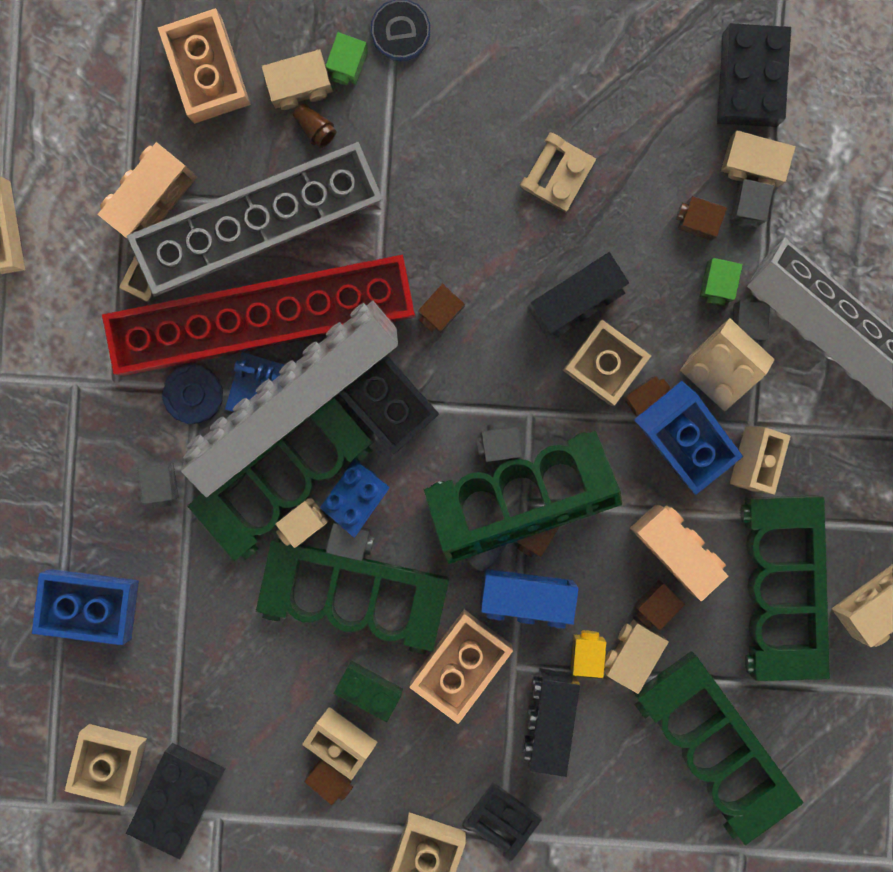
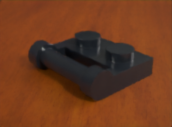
[462,782,542,861]

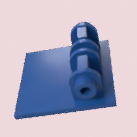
[225,352,284,412]
[320,459,390,538]

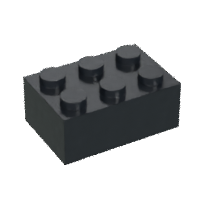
[717,23,791,127]
[527,252,629,338]
[339,355,440,455]
[522,668,580,777]
[125,743,226,860]

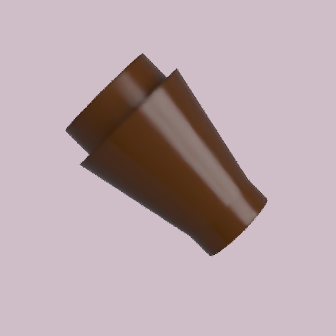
[293,103,336,148]

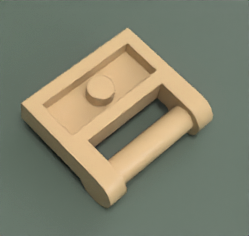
[520,132,596,213]

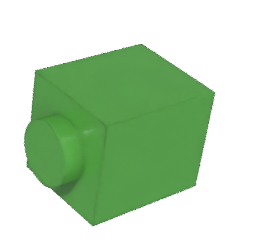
[325,32,368,85]
[699,258,743,306]

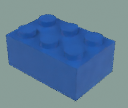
[634,381,743,495]
[32,569,139,645]
[480,569,579,628]

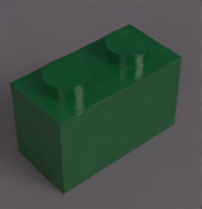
[333,661,403,722]

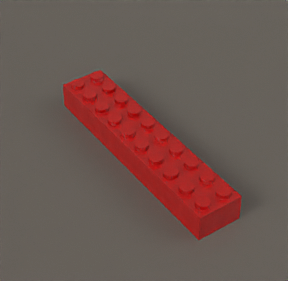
[102,254,416,376]

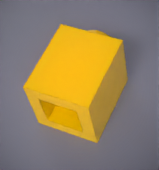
[570,630,606,678]

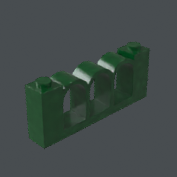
[187,396,374,561]
[423,431,622,564]
[740,495,830,682]
[255,538,449,654]
[634,651,804,846]

